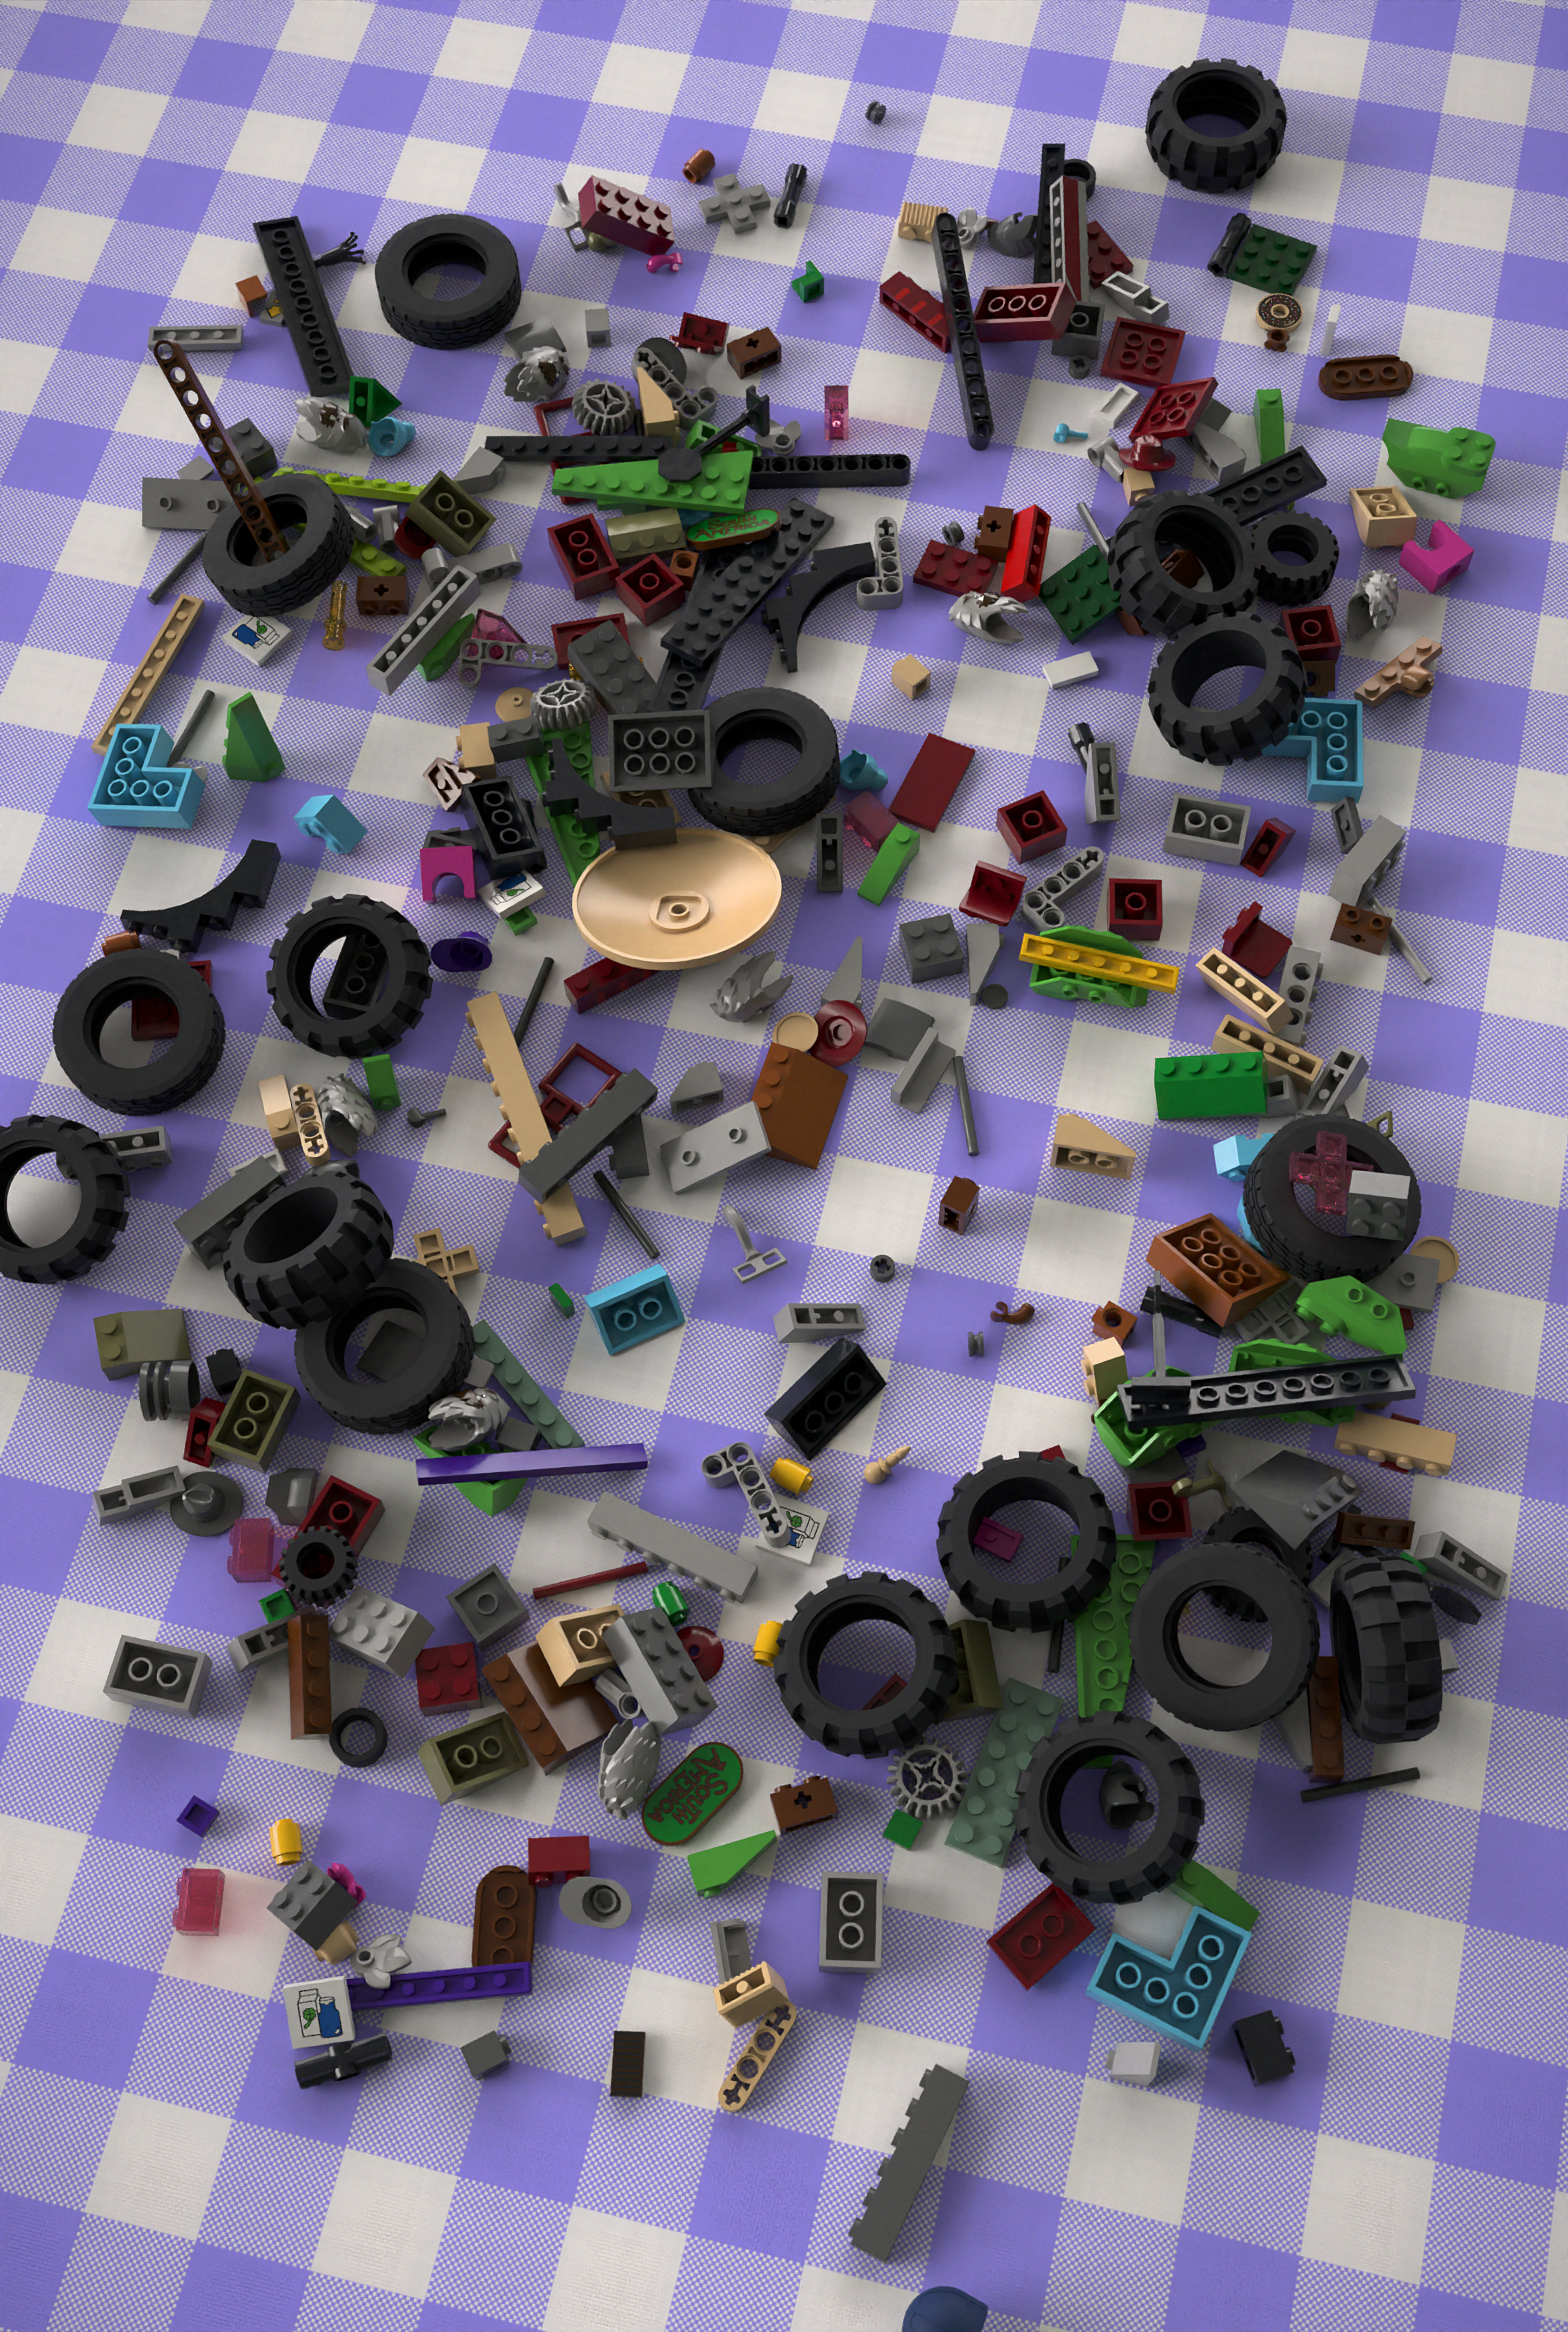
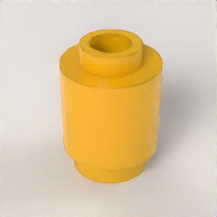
[769,1457,814,1495]
[753,1621,783,1667]
[269,1819,303,1866]

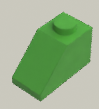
[363,1053,402,1111]

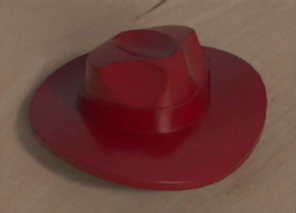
[1119,434,1176,472]
[808,1000,867,1067]

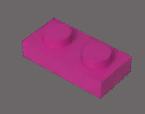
[974,1517,1024,1563]

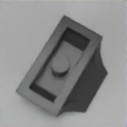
[265,1468,318,1526]

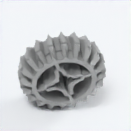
[572,378,636,436]
[530,678,598,731]
[887,1737,968,1820]

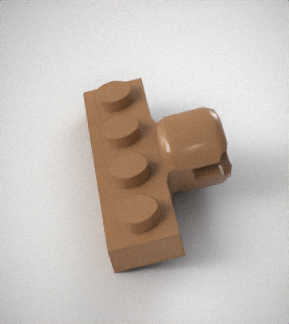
[1354,636,1442,708]

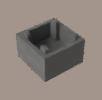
[446,1563,531,1652]

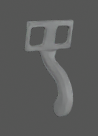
[553,182,592,251]
[723,1205,787,1284]

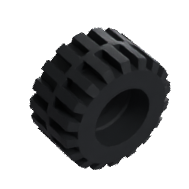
[279,1526,358,1607]

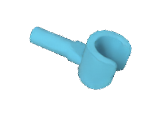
[1053,423,1088,443]

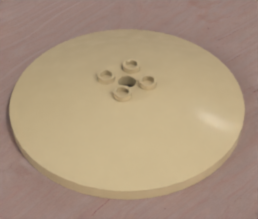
[572,827,783,970]

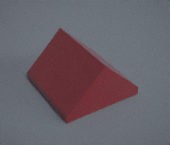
[1126,1480,1193,1542]

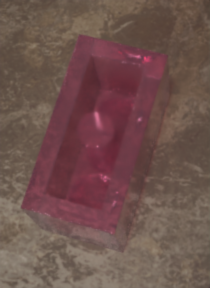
[824,385,849,440]
[843,790,901,853]
[227,1518,275,1583]
[172,1868,225,1936]

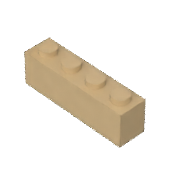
[1195,947,1294,1036]
[1211,1014,1324,1096]
[1334,1410,1457,1476]

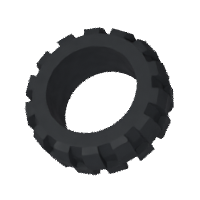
[1148,611,1308,766]
[223,1171,394,1330]
[936,1451,1117,1634]

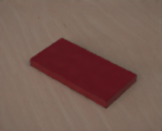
[888,732,975,833]

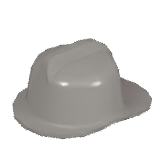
[559,1877,632,1929]

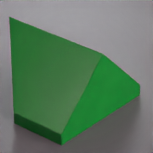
[349,375,402,427]

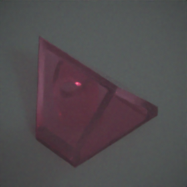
[467,608,528,660]

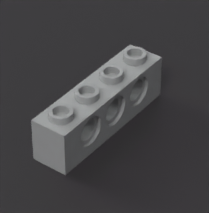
[1268,945,1324,1047]

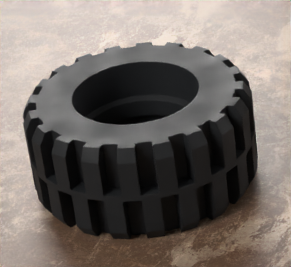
[1250,510,1339,607]
[1202,1506,1313,1623]

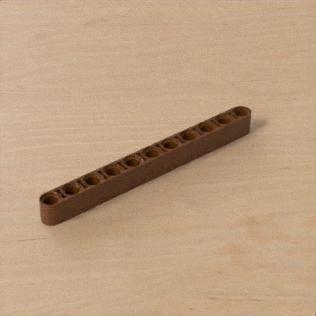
[153,339,291,563]

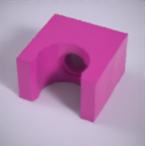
[1399,519,1474,594]
[420,845,478,904]

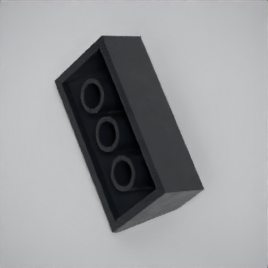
[460,776,543,880]
[764,1338,887,1461]

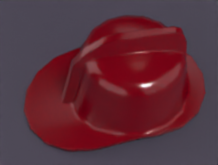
[394,516,436,560]

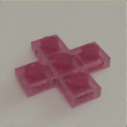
[1289,1131,1373,1216]

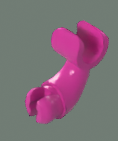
[646,253,683,273]
[327,1863,366,1907]

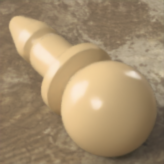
[864,1445,911,1485]

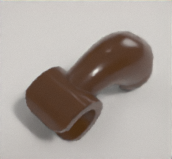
[990,1301,1035,1325]

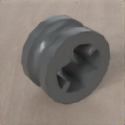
[865,100,886,125]
[1068,355,1090,379]
[942,521,964,546]
[870,1255,895,1283]
[968,1331,984,1357]

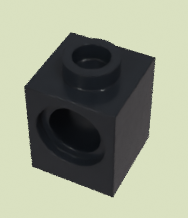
[205,1348,242,1396]

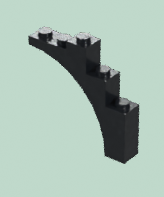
[760,542,875,673]
[542,738,677,851]
[120,839,281,953]

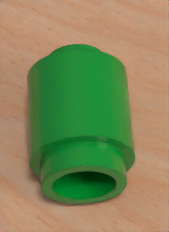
[652,1581,690,1627]

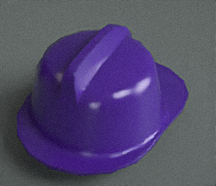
[430,931,492,972]

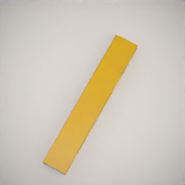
[1019,933,1180,995]

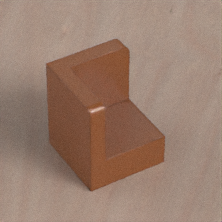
[235,275,268,317]

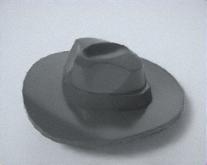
[632,337,687,385]
[170,1471,243,1537]

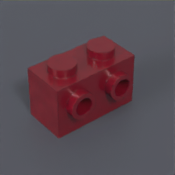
[527,1836,590,1888]

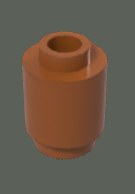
[682,149,715,183]
[101,930,142,957]

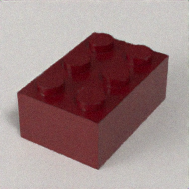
[547,513,620,601]

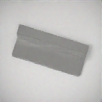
[891,1027,956,1114]

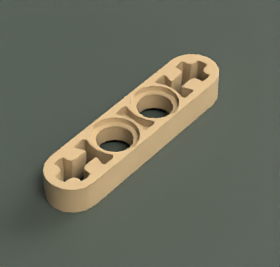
[289,1083,331,1166]
[718,2001,797,2112]

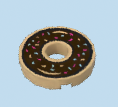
[1255,293,1303,334]

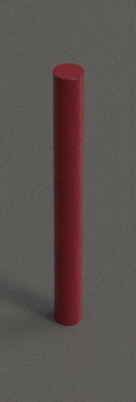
[533,1561,648,1600]

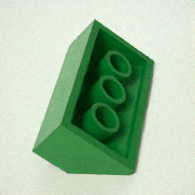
[1154,1051,1268,1121]

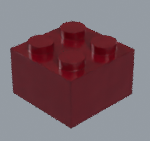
[615,553,686,627]
[1278,605,1342,663]
[996,790,1068,865]
[1107,878,1163,941]
[415,1642,483,1717]

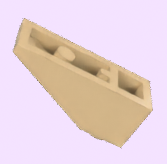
[258,1074,302,1152]

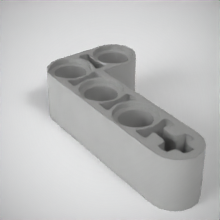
[631,348,719,430]
[857,517,903,611]
[422,543,523,593]
[458,638,558,689]
[1022,846,1104,934]
[701,1442,791,1548]

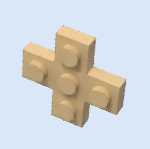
[411,1228,480,1299]

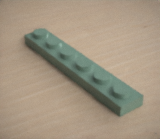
[473,1319,585,1449]

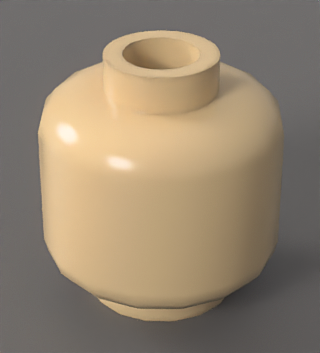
[311,1920,360,1966]

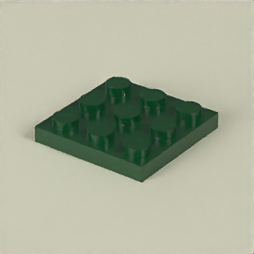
[1226,224,1318,297]
[1039,544,1123,645]

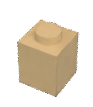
[1122,467,1155,506]
[891,654,931,700]

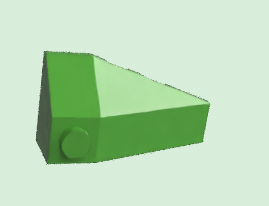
[222,692,286,782]
[413,1425,528,1517]

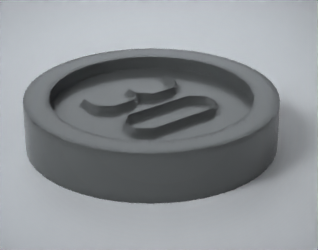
[981,984,1008,1009]

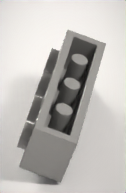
[56,1126,173,1180]

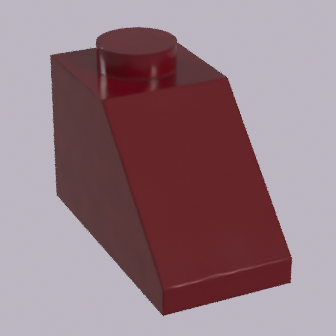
[1240,817,1296,878]
[183,1397,227,1468]

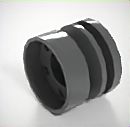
[139,1360,200,1421]

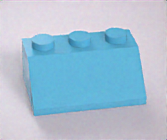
[583,1264,686,1355]

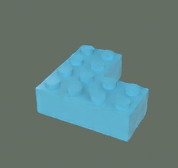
[1261,698,1364,803]
[87,724,205,829]
[1084,1905,1252,2054]

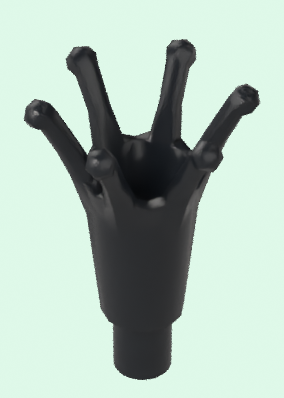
[313,232,367,268]

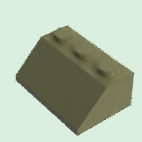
[605,507,686,567]
[939,1619,1003,1723]

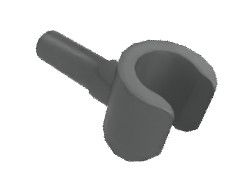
[407,1107,446,1128]

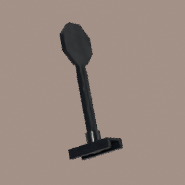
[658,385,770,483]
[1131,1270,1191,1405]
[1319,1504,1482,1625]

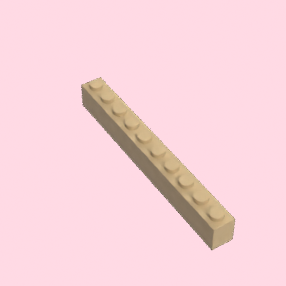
[465,991,588,1246]

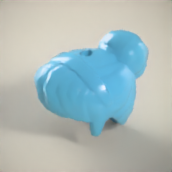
[366,417,416,457]
[839,748,888,791]

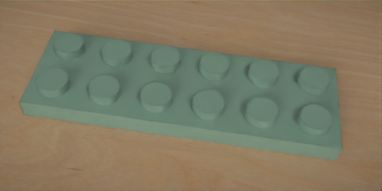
[945,1677,1065,1868]

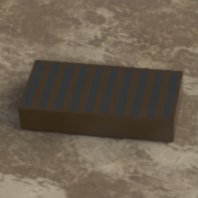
[610,2031,646,2098]

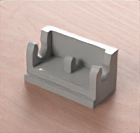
[710,1918,752,1985]

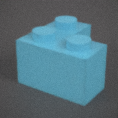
[293,794,368,854]

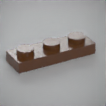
[1333,1512,1415,1550]

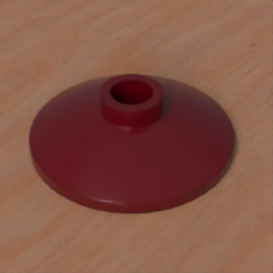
[676,1626,724,1682]

